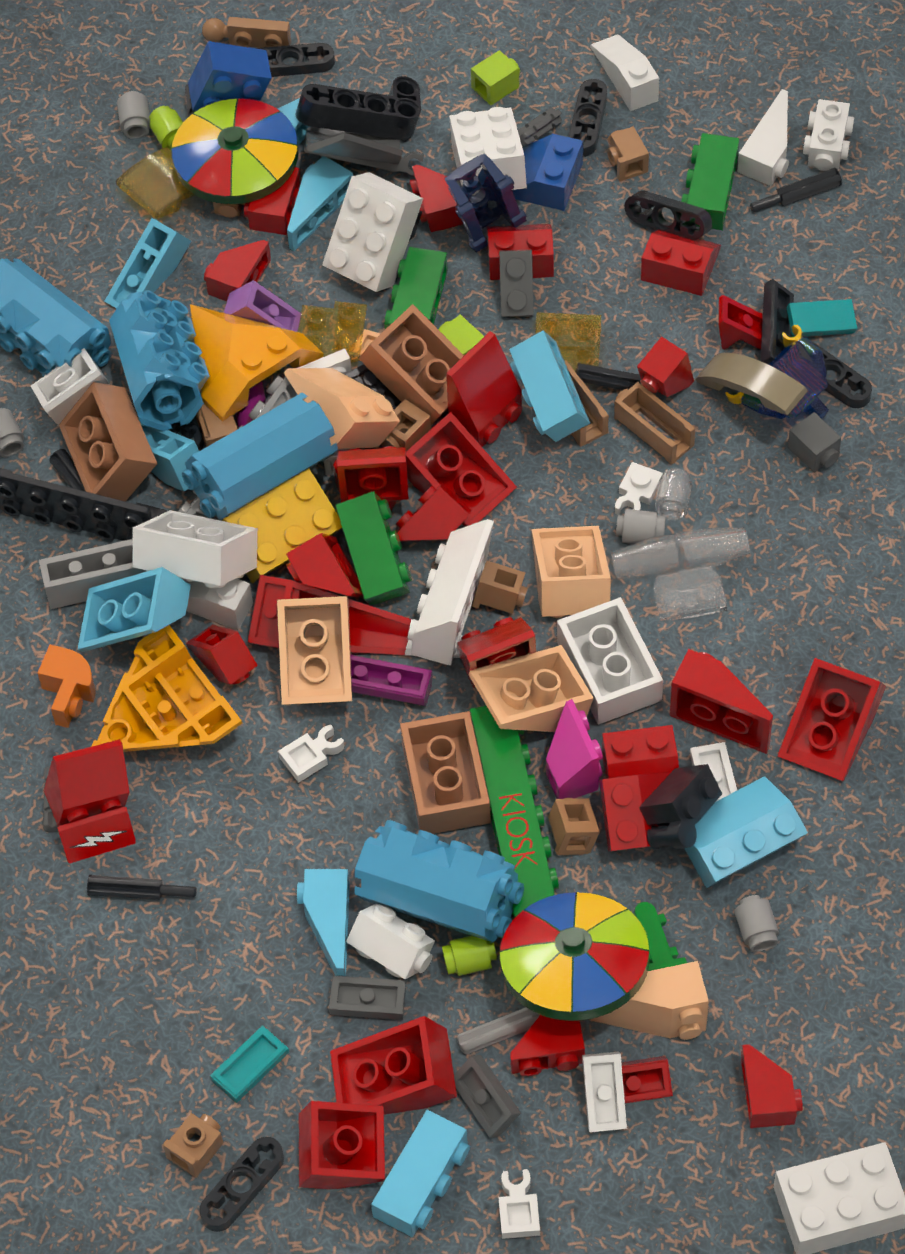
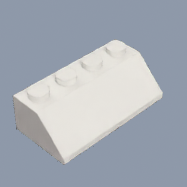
[407,519,494,666]

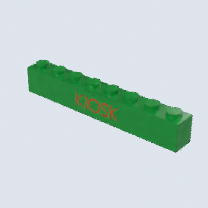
[470,706,559,919]

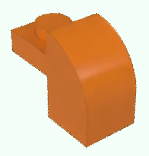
[37,644,96,728]

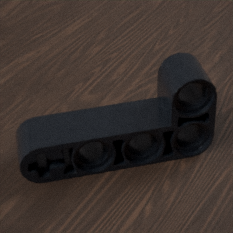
[295,76,421,140]

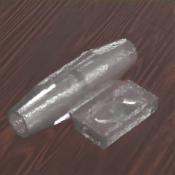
[611,527,750,623]

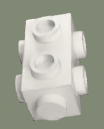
[803,99,854,171]
[346,904,435,980]

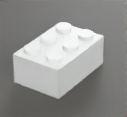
[449,107,527,195]
[322,172,423,292]
[132,510,258,588]
[557,597,663,725]
[774,1142,905,1254]

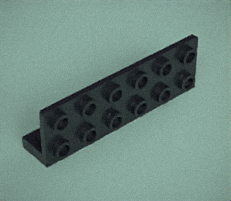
[0,468,168,541]

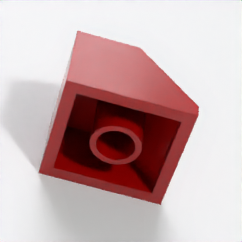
[487,224,554,280]
[641,230,721,296]
[337,446,409,503]
[286,533,364,599]
[602,725,679,779]
[43,739,130,827]
[599,772,670,852]
[299,1101,385,1189]

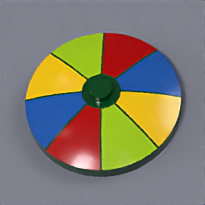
[172,98,299,204]
[500,892,650,1021]

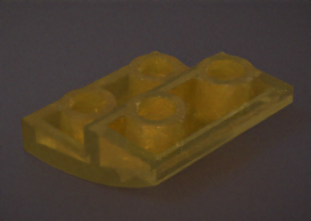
[116,147,195,219]
[298,301,367,363]
[535,312,602,371]

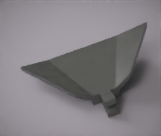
[304,126,424,176]

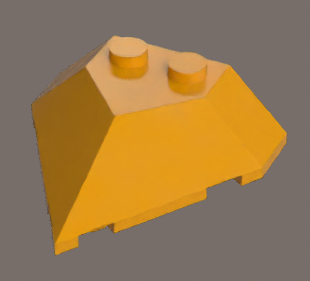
[190,304,324,421]
[92,625,243,752]

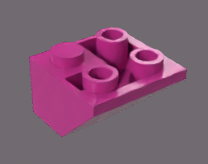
[546,699,603,799]

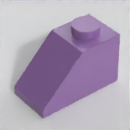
[224,280,302,332]

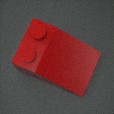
[446,331,523,447]
[406,412,517,527]
[456,617,536,688]
[670,649,773,754]
[777,658,886,781]
[330,1016,457,1115]

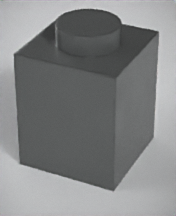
[788,412,841,473]

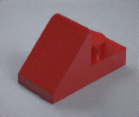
[718,295,763,350]

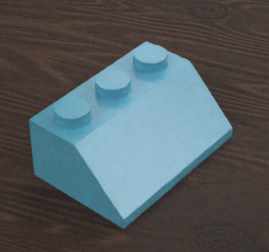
[77,567,191,652]
[684,776,808,888]

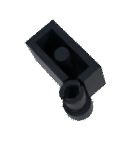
[639,764,722,849]

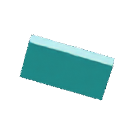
[787,299,857,337]
[210,1025,289,1103]

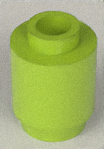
[149,106,183,152]
[441,936,497,976]

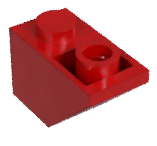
[409,165,463,232]
[395,483,472,541]
[510,1015,585,1076]

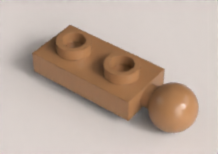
[202,17,291,48]

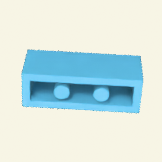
[509,330,590,442]
[371,1110,470,1238]

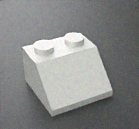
[31,348,110,426]

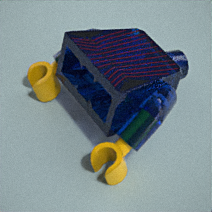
[725,325,829,419]

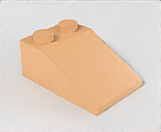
[284,368,400,449]
[532,526,611,618]
[277,596,352,705]
[469,645,594,732]
[590,961,709,1040]

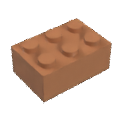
[359,304,464,426]
[59,382,157,502]
[400,711,491,834]

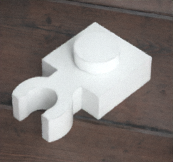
[615,462,663,515]
[278,725,344,783]
[499,1169,540,1239]

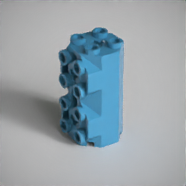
[0,259,112,377]
[109,290,210,431]
[182,392,338,520]
[355,820,524,942]

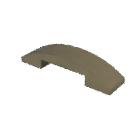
[695,353,808,415]

